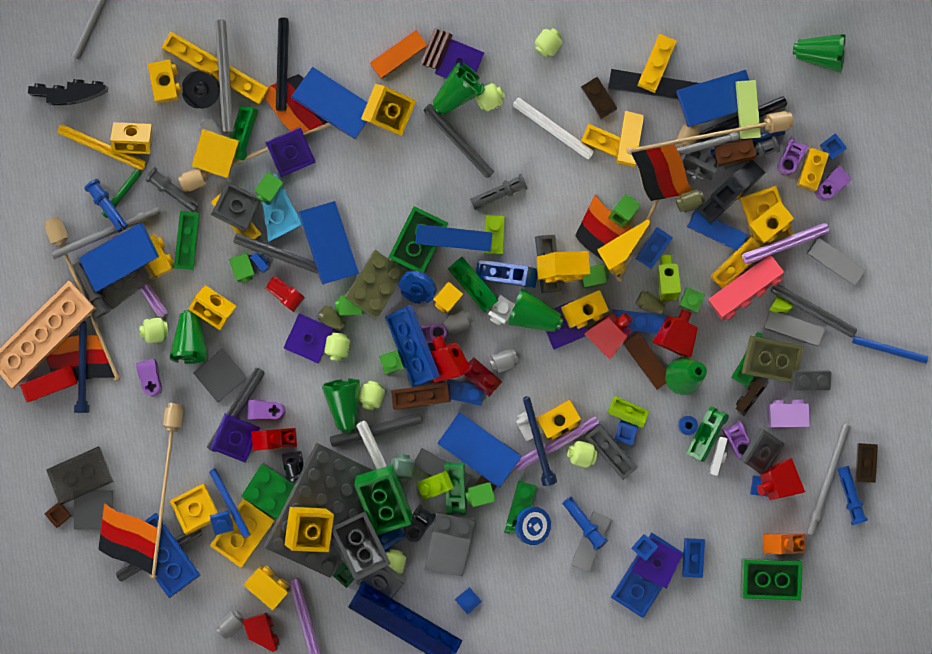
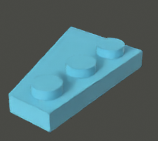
[259,174,302,242]

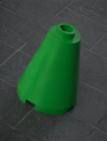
[793,34,846,73]
[433,63,485,114]
[508,289,564,332]
[170,309,208,364]
[665,357,707,395]
[322,378,360,433]

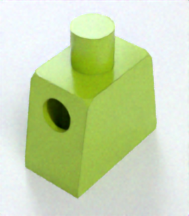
[657,255,681,302]

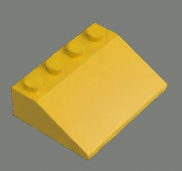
[597,219,651,275]

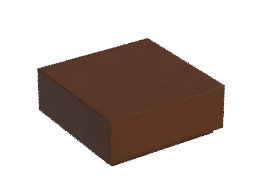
[44,501,72,528]

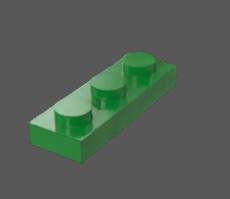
[174,211,200,270]
[448,257,499,313]

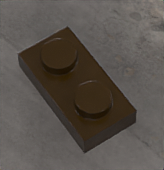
[581,77,617,119]
[735,378,767,416]
[855,443,878,483]

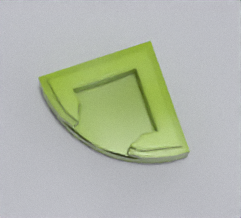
[769,295,794,313]

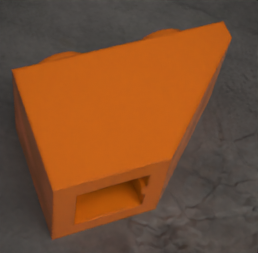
[763,533,806,554]

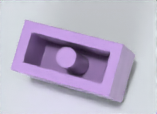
[768,400,810,427]

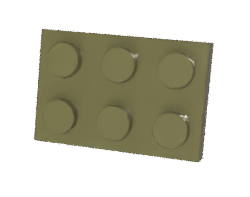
[344,250,406,319]
[741,335,804,383]

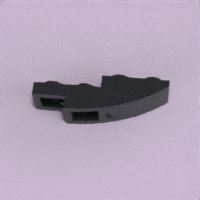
[28,79,108,106]
[697,160,766,225]

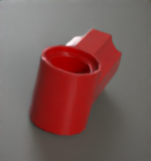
[265,276,305,312]

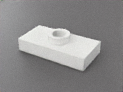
[709,437,727,476]

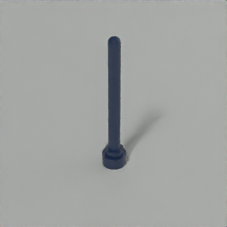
[74,321,90,413]
[523,396,557,486]

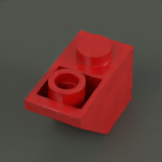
[251,428,297,451]
[243,612,280,652]

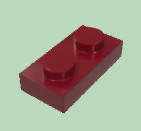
[464,357,502,397]

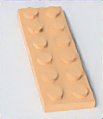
[0,281,96,389]

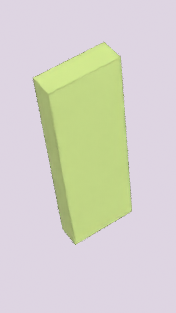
[735,80,761,139]

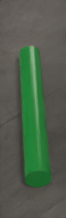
[101,169,142,218]

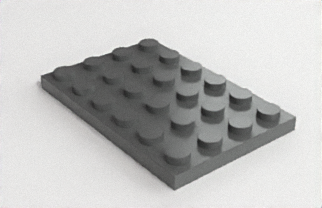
[263,442,373,578]

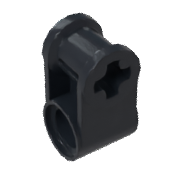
[282,451,304,481]
[403,504,436,542]

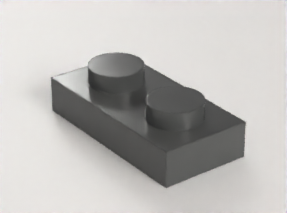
[792,370,831,390]

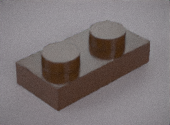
[714,138,756,167]

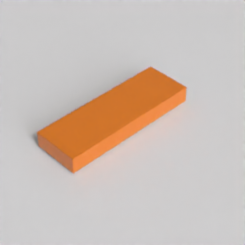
[370,30,427,79]

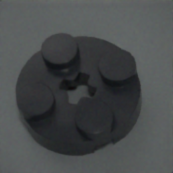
[182,70,220,109]

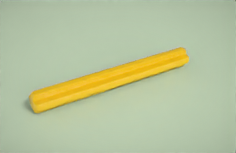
[57,124,147,171]

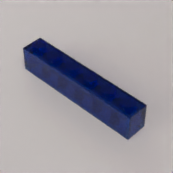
[348,582,463,654]

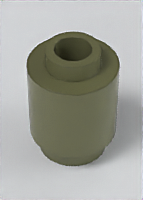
[675,189,705,213]

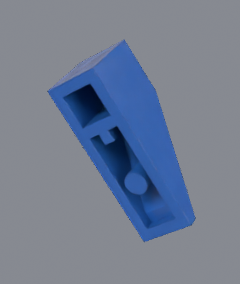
[476,260,538,288]

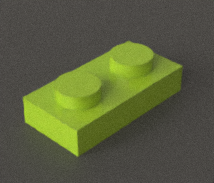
[484,215,505,255]
[607,395,649,428]
[416,470,454,501]

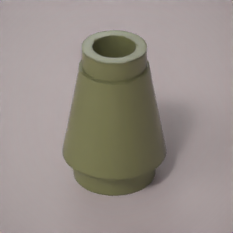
[635,291,665,315]
[316,305,346,331]

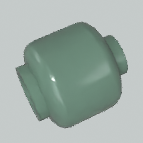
[390,454,415,482]

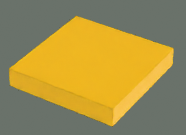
[191,129,240,178]
[170,483,218,535]

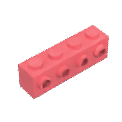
[708,255,784,321]

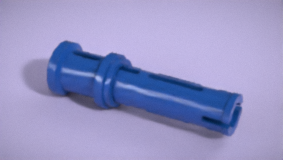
[84,179,128,233]
[837,466,868,525]
[562,496,608,551]

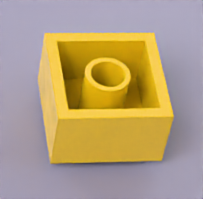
[361,84,417,136]
[536,251,590,283]
[284,507,334,552]
[244,565,291,611]

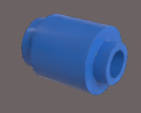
[677,416,698,435]

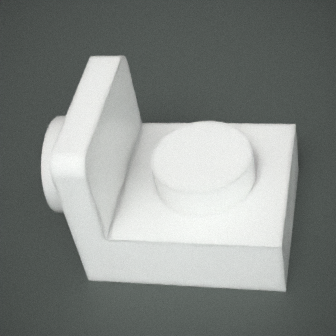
[488,295,515,325]
[516,411,543,441]

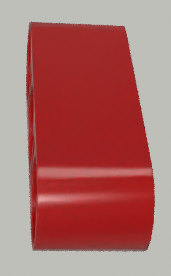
[20,365,78,403]

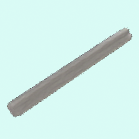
[215,19,234,133]

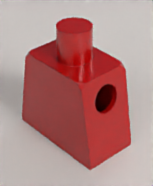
[653,309,698,358]
[584,313,632,360]
[430,335,471,383]
[757,458,805,500]

